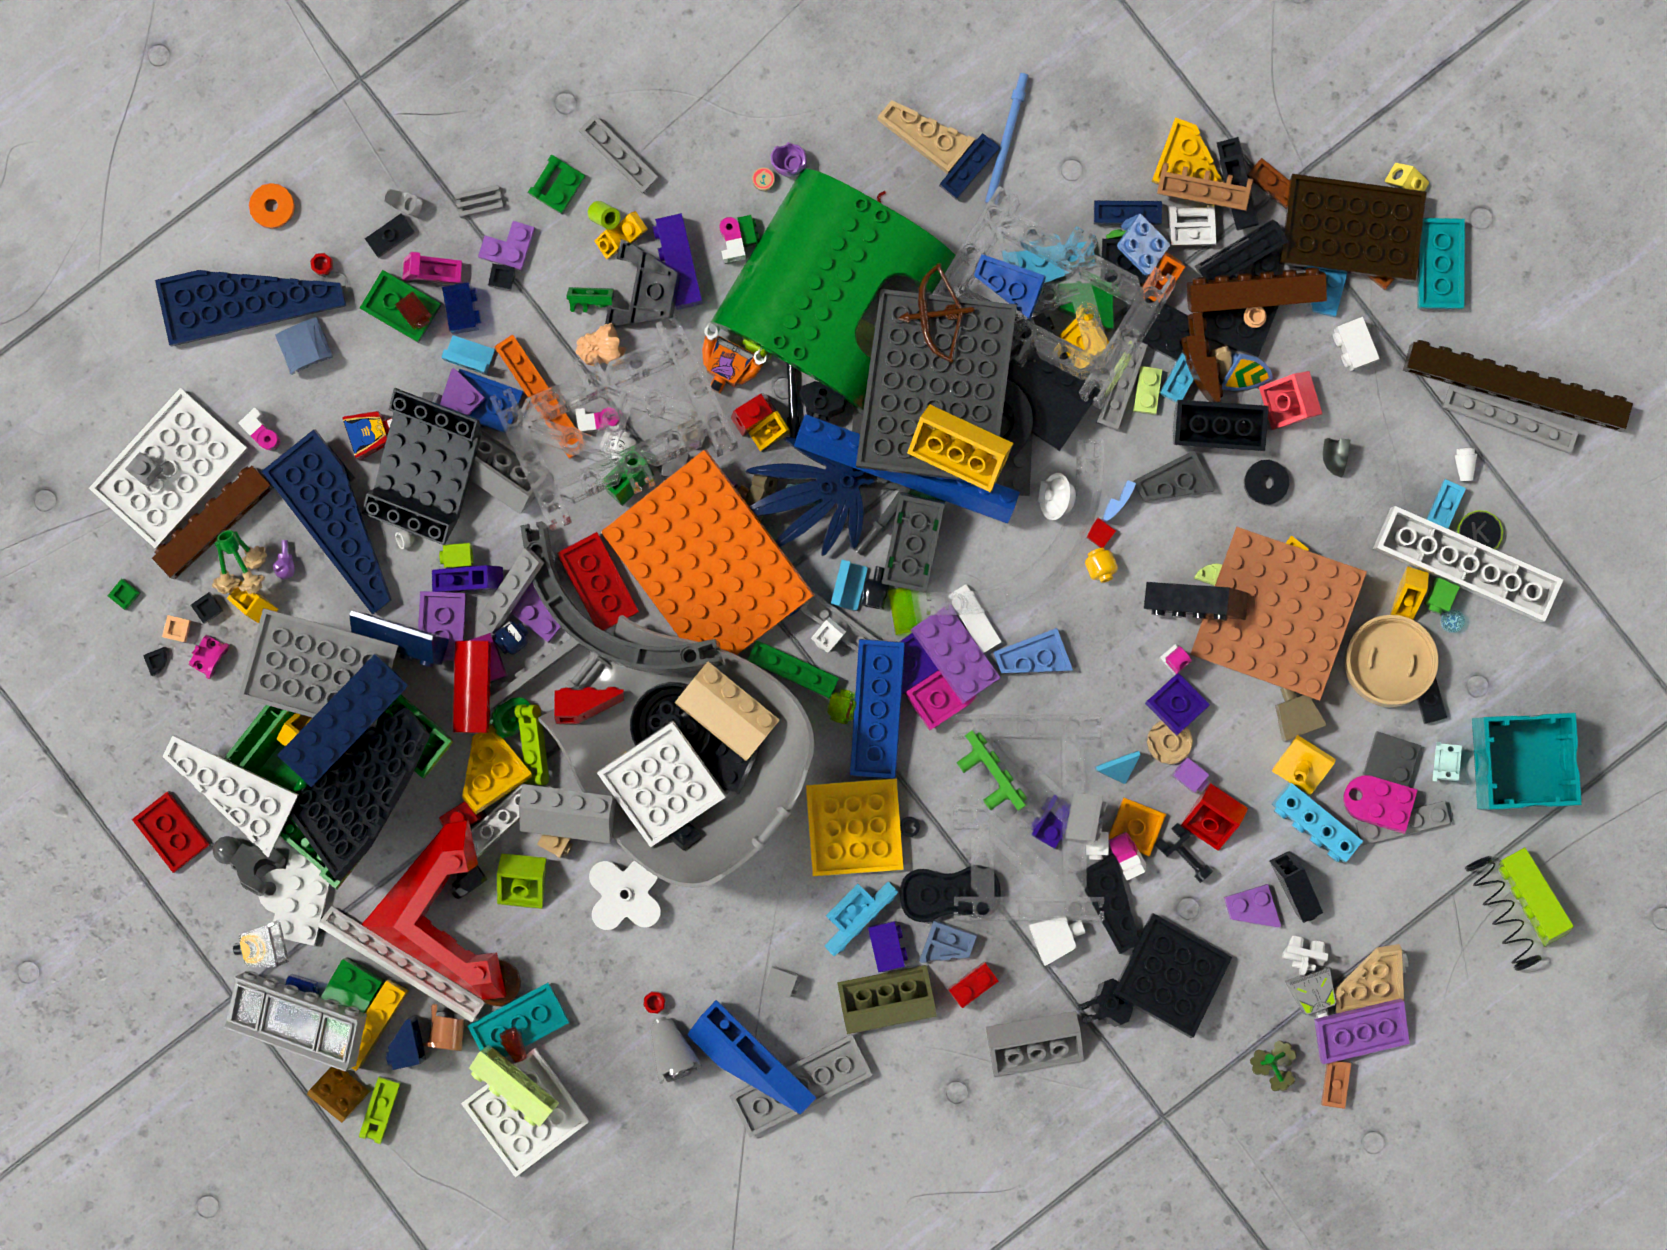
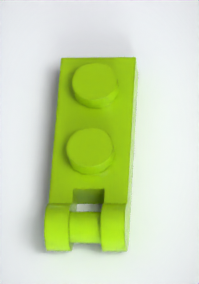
[359,1076,401,1144]

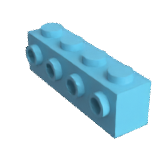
[1272,783,1363,863]

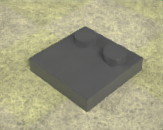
[1362,731,1421,787]

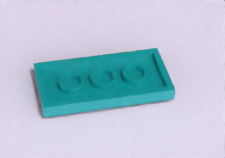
[1417,218,1465,310]
[467,982,570,1057]

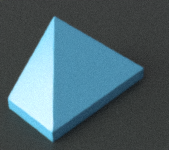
[1095,751,1140,784]

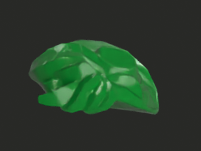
[490,697,531,739]

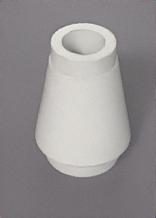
[1454,448,1477,481]

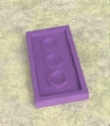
[911,604,1001,704]
[1314,998,1410,1064]

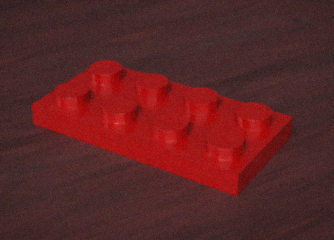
[557,532,639,631]

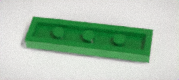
[748,640,839,699]

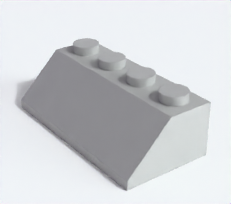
[470,425,550,514]
[519,784,617,844]
[986,1011,1084,1077]

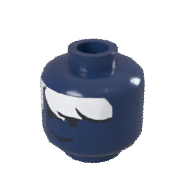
[494,621,529,655]

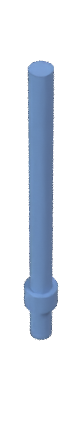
[985,73,1029,205]

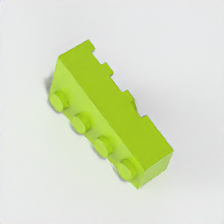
[1498,847,1574,947]

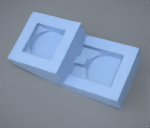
[1102,480,1136,523]

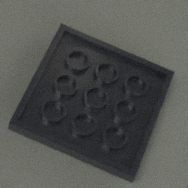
[1112,913,1232,1038]

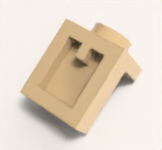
[537,834,573,858]

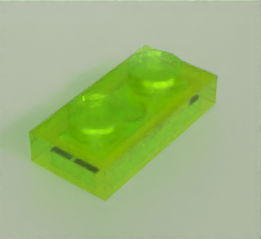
[888,588,917,635]

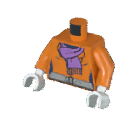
[702,323,770,394]

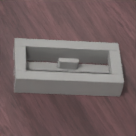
[454,185,504,218]

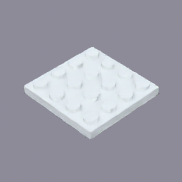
[597,721,726,847]
[461,1048,589,1177]

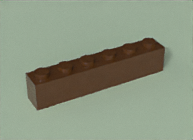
[1187,268,1327,313]
[152,466,274,579]

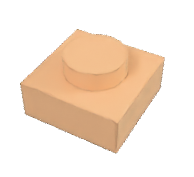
[162,615,191,643]

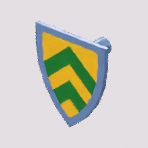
[1221,353,1273,391]

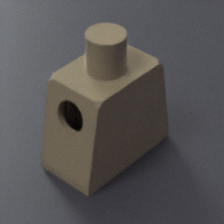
[1275,688,1326,741]

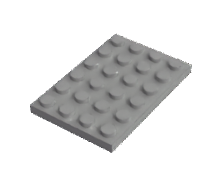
[238,608,398,728]

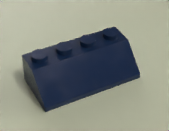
[349,611,449,668]

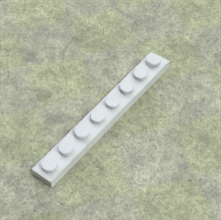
[318,906,485,1022]

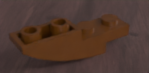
[1181,312,1223,402]

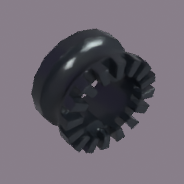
[900,817,920,837]

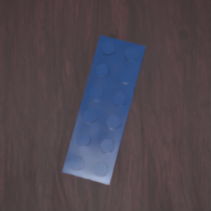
[850,639,905,779]

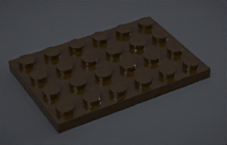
[1280,174,1427,282]

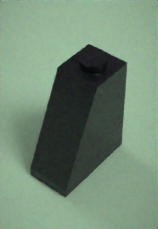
[1269,851,1323,923]

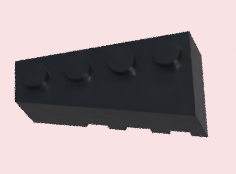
[1144,582,1248,621]

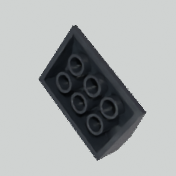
[1003,340,1101,451]

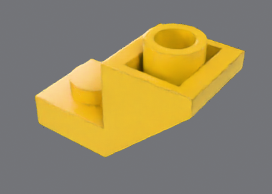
[594,211,648,259]

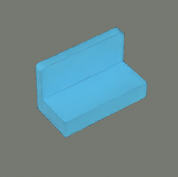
[441,335,495,375]
[831,560,868,611]

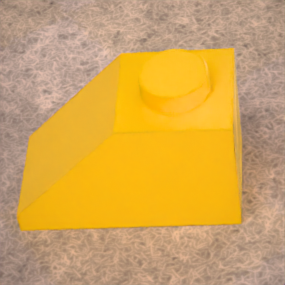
[1390,566,1429,620]
[227,581,278,623]

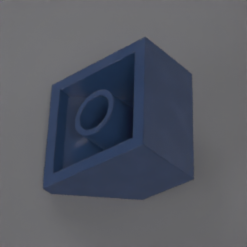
[386,1015,426,1070]

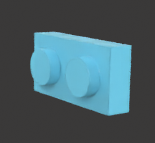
[1159,353,1194,403]
[1426,479,1466,529]

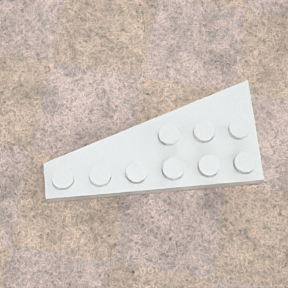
[163,735,299,857]

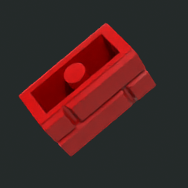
[948,962,999,1008]

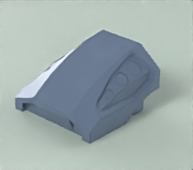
[275,317,333,375]

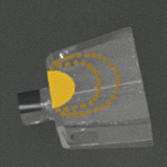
[233,920,289,968]

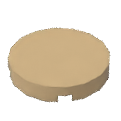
[1147,721,1193,764]

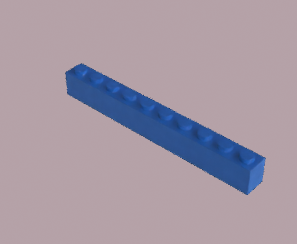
[794,414,1020,524]

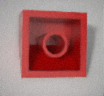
[1181,783,1248,851]

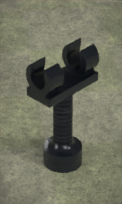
[1155,823,1213,883]

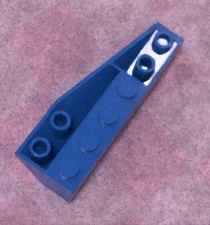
[687,1000,816,1115]

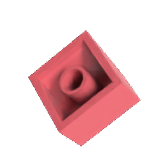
[1259,371,1322,430]

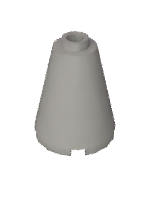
[650,1017,702,1084]

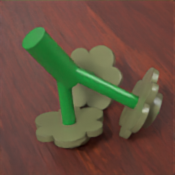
[1250,1041,1297,1091]

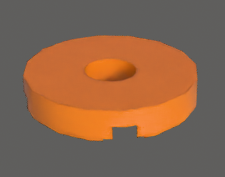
[249,183,295,229]

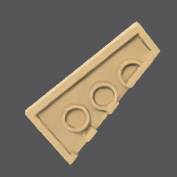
[877,100,976,174]

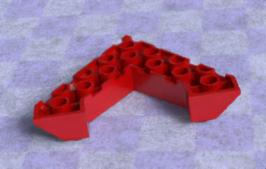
[361,820,506,1000]

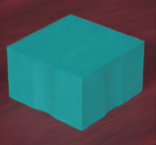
[1472,713,1582,809]

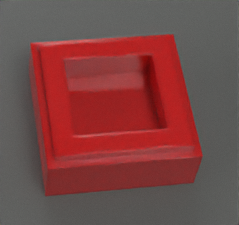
[1084,518,1116,548]

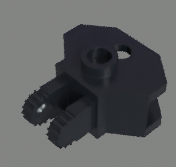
[799,381,846,422]
[1077,978,1133,1027]

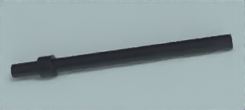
[787,364,800,438]

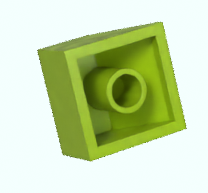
[497,853,547,909]

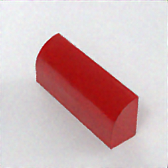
[453,641,491,733]

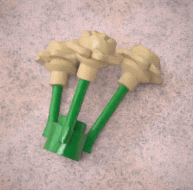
[212,530,267,594]

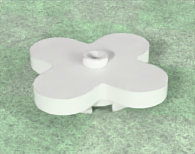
[589,861,661,930]

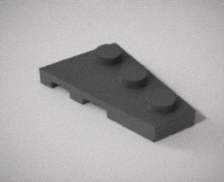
[1133,450,1215,501]

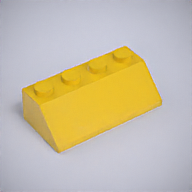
[907,404,1013,492]

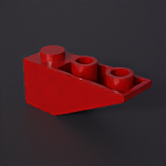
[554,687,624,724]

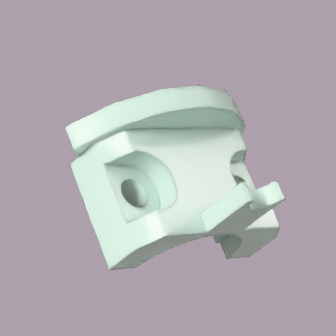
[1433,742,1462,781]

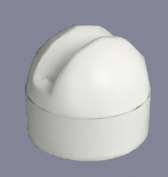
[395,530,415,549]

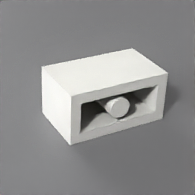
[1333,317,1380,372]

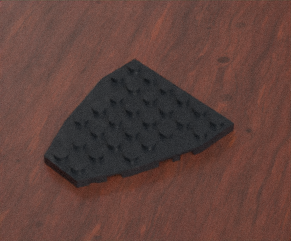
[290,707,430,882]

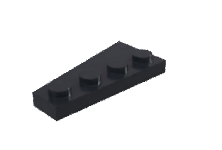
[1075,853,1139,954]

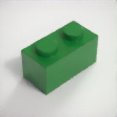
[737,215,759,247]

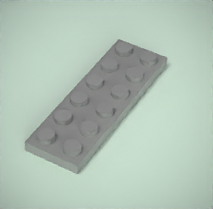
[729,1034,873,1137]

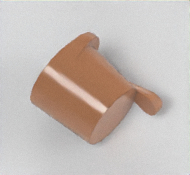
[422,1004,464,1051]

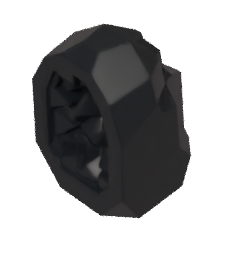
[452,865,487,899]

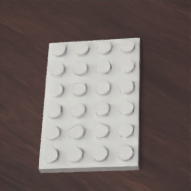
[89,388,248,549]

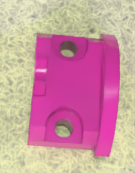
[189,635,230,680]

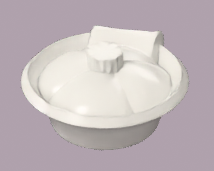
[1037,473,1076,520]

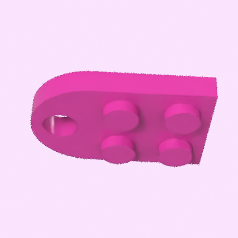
[905,670,976,731]
[1343,775,1417,834]

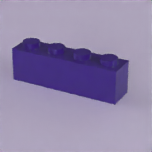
[653,213,703,310]

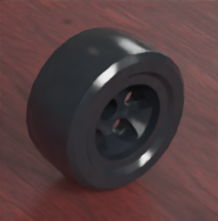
[630,682,716,759]

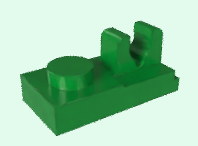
[566,287,614,312]

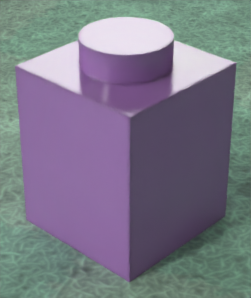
[1171,758,1209,793]

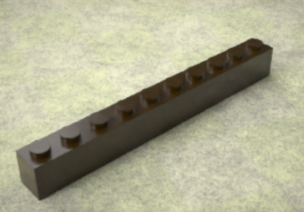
[1403,340,1633,432]

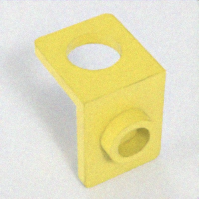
[1385,163,1429,191]

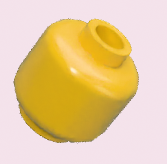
[1085,548,1118,583]

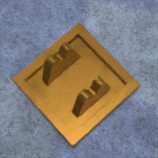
[307,1067,370,1123]

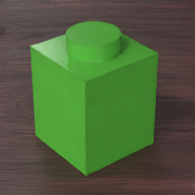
[1424,578,1460,615]

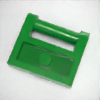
[527,155,585,214]

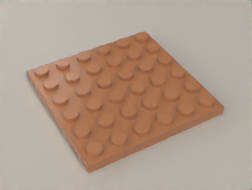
[1190,526,1367,701]

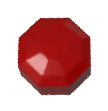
[310,253,333,276]
[643,991,666,1014]

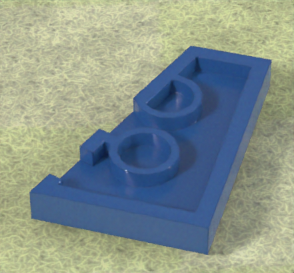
[974,254,1046,320]

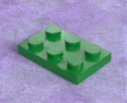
[360,269,441,343]

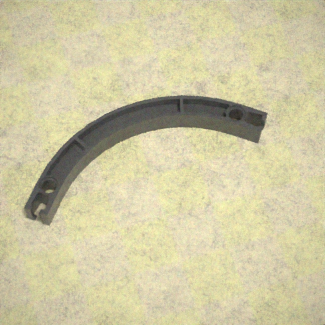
[520,521,723,673]

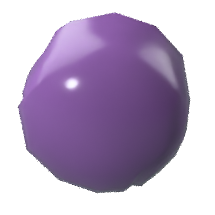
[770,142,807,177]

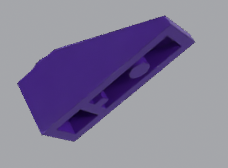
[432,565,503,592]

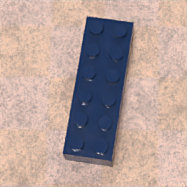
[277,654,409,787]

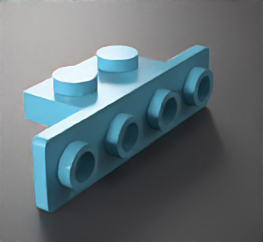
[825,882,898,956]

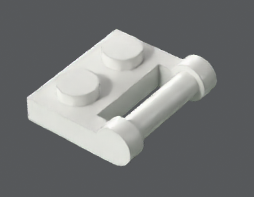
[1168,205,1216,247]

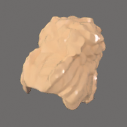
[576,323,626,366]

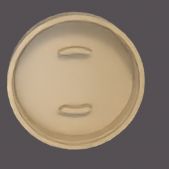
[1344,615,1438,707]

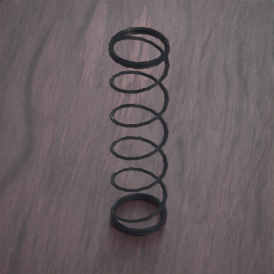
[1465,856,1542,971]

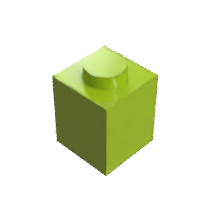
[439,543,474,568]

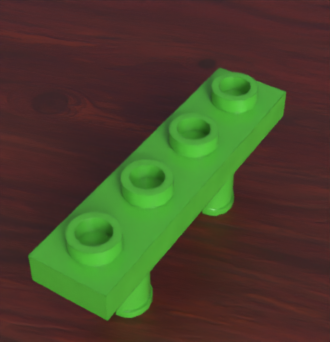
[956,730,1027,811]

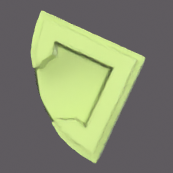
[1194,564,1222,586]

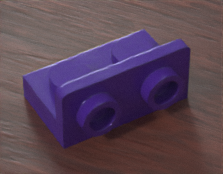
[1030,795,1071,849]

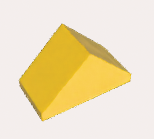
[748,411,790,451]

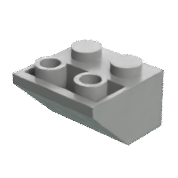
[1064,793,1106,845]

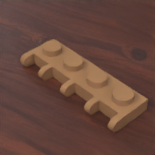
[1157,163,1253,211]

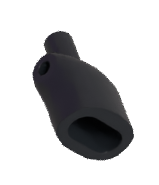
[860,566,889,610]

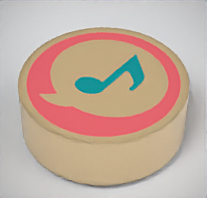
[752,167,775,191]

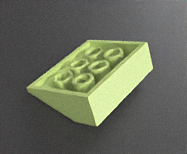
[469,1045,559,1127]

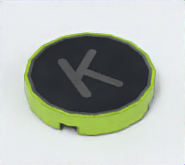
[1457,510,1503,549]

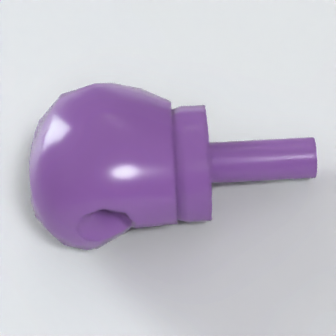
[273,540,295,580]

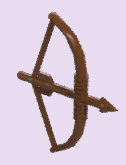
[897,263,975,363]

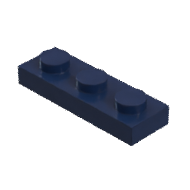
[939,133,1000,200]
[1094,200,1162,225]

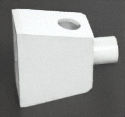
[1028,916,1085,966]

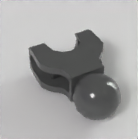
[213,836,286,896]

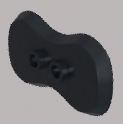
[900,865,1001,922]

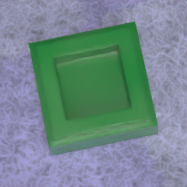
[107,578,140,611]

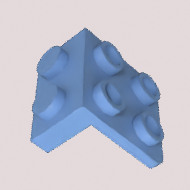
[1117,213,1171,275]

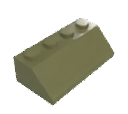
[837,965,937,1034]

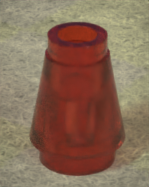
[499,1027,527,1063]

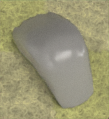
[384,189,423,216]

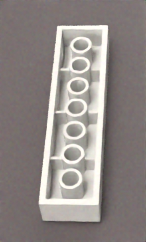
[1373,506,1563,622]

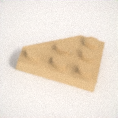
[1334,944,1404,1014]

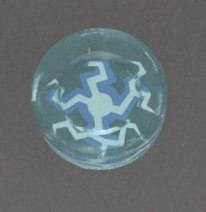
[1440,610,1465,633]

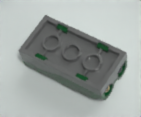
[882,492,945,592]

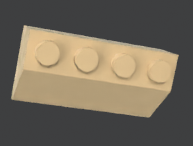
[675,662,780,761]

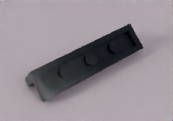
[1195,219,1288,280]

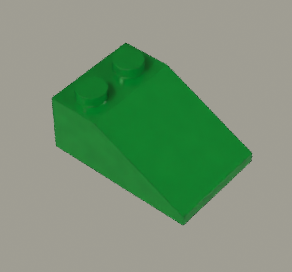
[311,957,386,1038]

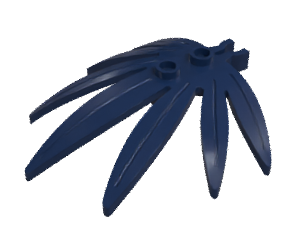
[746,437,874,556]

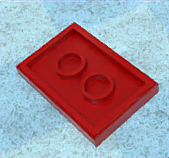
[131,791,211,873]

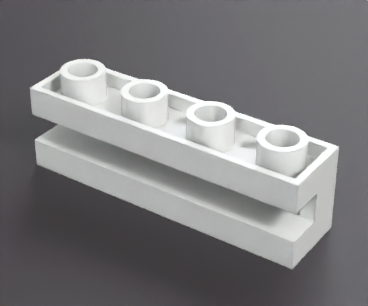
[471,784,522,858]

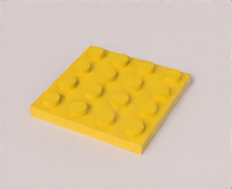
[806,779,904,876]

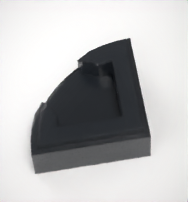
[143,647,167,676]

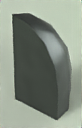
[1323,438,1351,478]

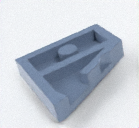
[919,920,977,963]

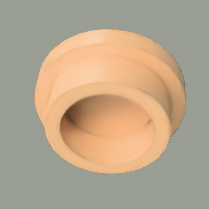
[1243,307,1267,328]

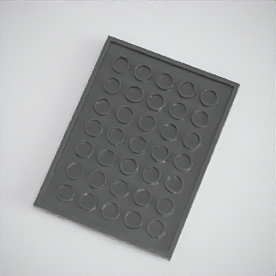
[856,289,1017,481]

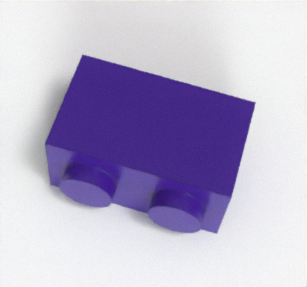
[868,921,908,973]

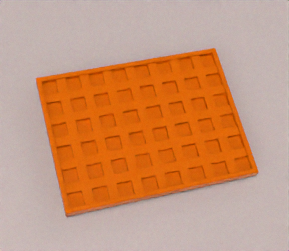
[601,449,815,655]

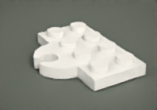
[258,847,330,946]

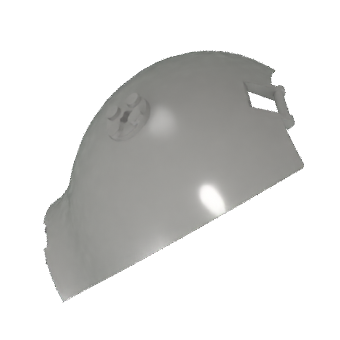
[539,615,814,888]

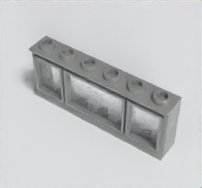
[224,971,367,1072]

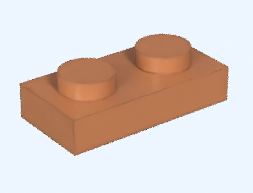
[1321,1061,1351,1109]

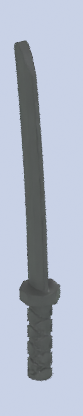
[855,486,911,555]

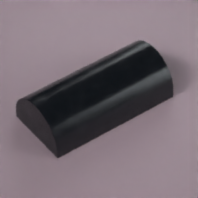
[1173,400,1269,451]

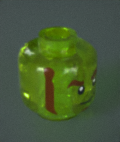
[827,689,857,724]

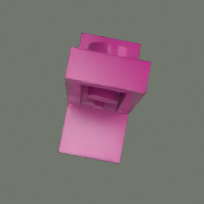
[402,252,462,284]

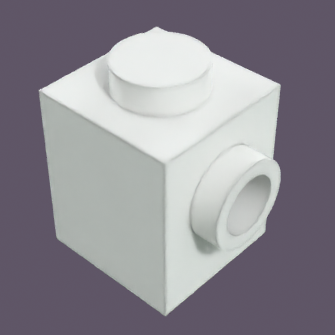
[1083,832,1109,860]

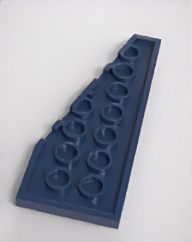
[155,270,347,347]
[262,429,392,615]

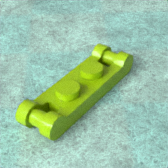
[515,705,549,785]

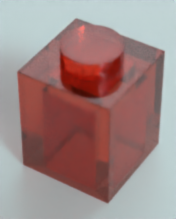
[395,291,432,330]

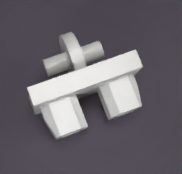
[1282,936,1328,976]

